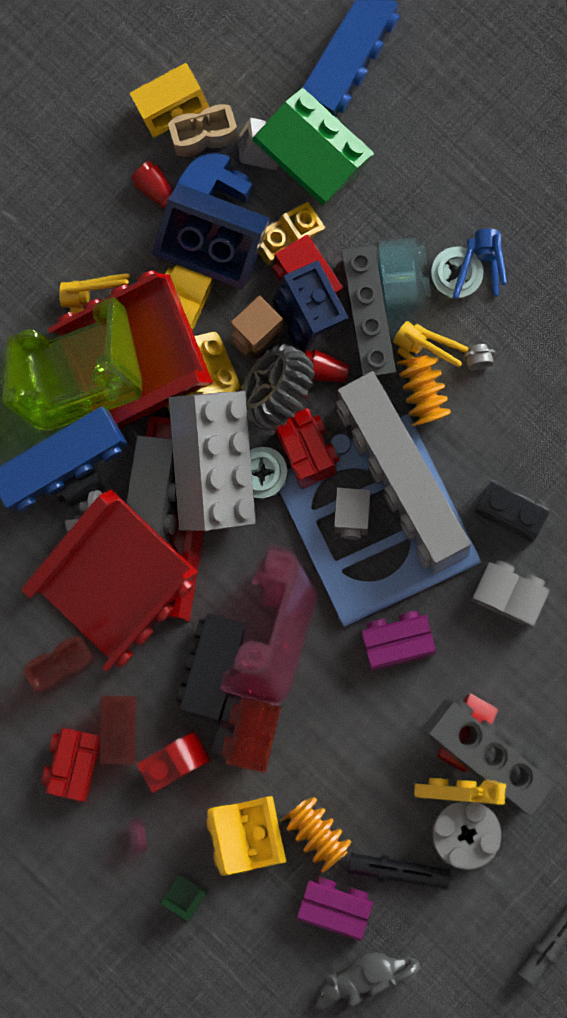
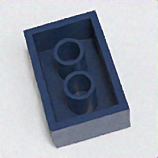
[152,183,270,290]

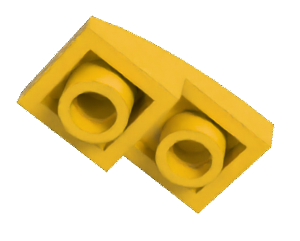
[259,202,325,265]

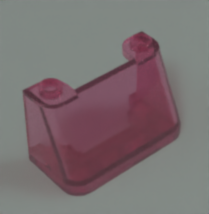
[220,544,317,706]

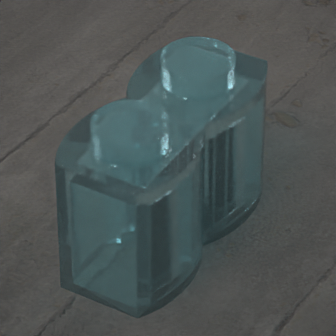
[378,237,430,310]

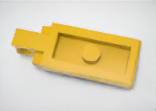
[414,778,506,805]

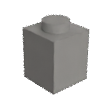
[334,488,371,539]

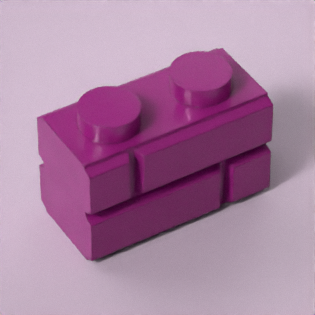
[361,611,436,671]
[296,876,373,941]

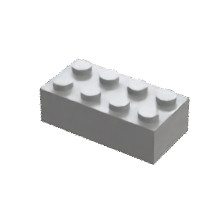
[169,391,255,531]

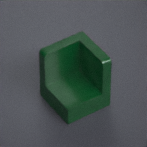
[160,874,208,922]

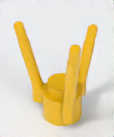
[59,273,130,314]
[393,321,468,382]

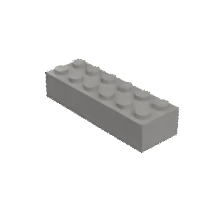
[335,371,471,575]

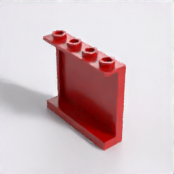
[47,270,213,429]

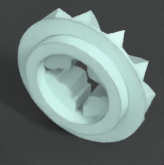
[431,247,483,299]
[250,447,289,500]

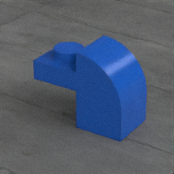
[176,153,253,203]

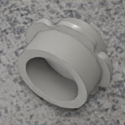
[463,344,495,370]

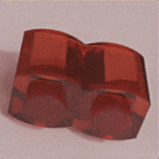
[23,636,96,694]

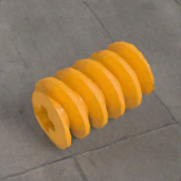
[397,355,451,426]
[280,797,351,873]

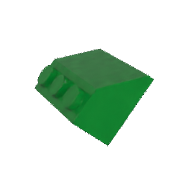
[252,88,374,206]

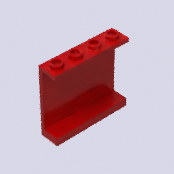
[21,489,198,672]

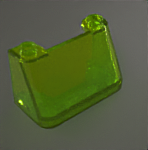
[2,297,143,430]

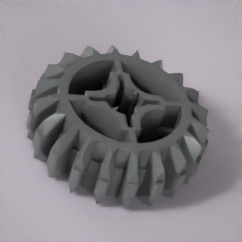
[239,343,315,431]

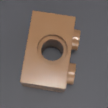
[231,295,284,359]

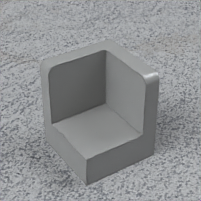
[238,118,278,170]

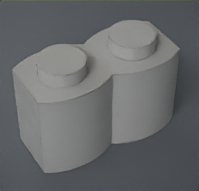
[471,560,550,628]

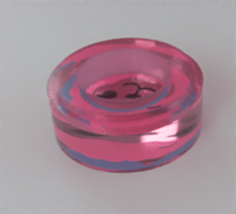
[129,819,147,855]

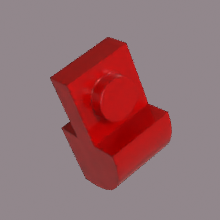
[136,732,212,794]

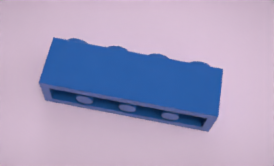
[303,0,400,117]
[0,406,128,512]

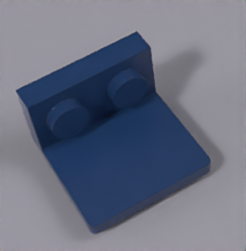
[273,260,348,352]

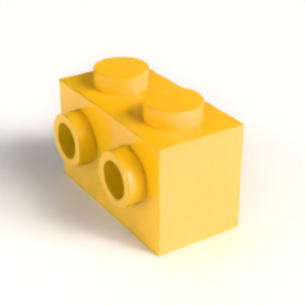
[129,63,209,138]

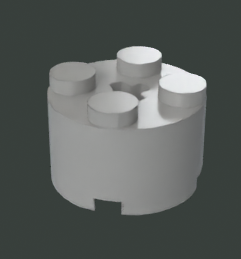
[431,801,501,869]

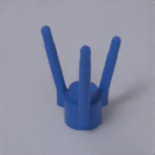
[452,228,507,300]

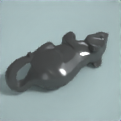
[315,952,421,1010]

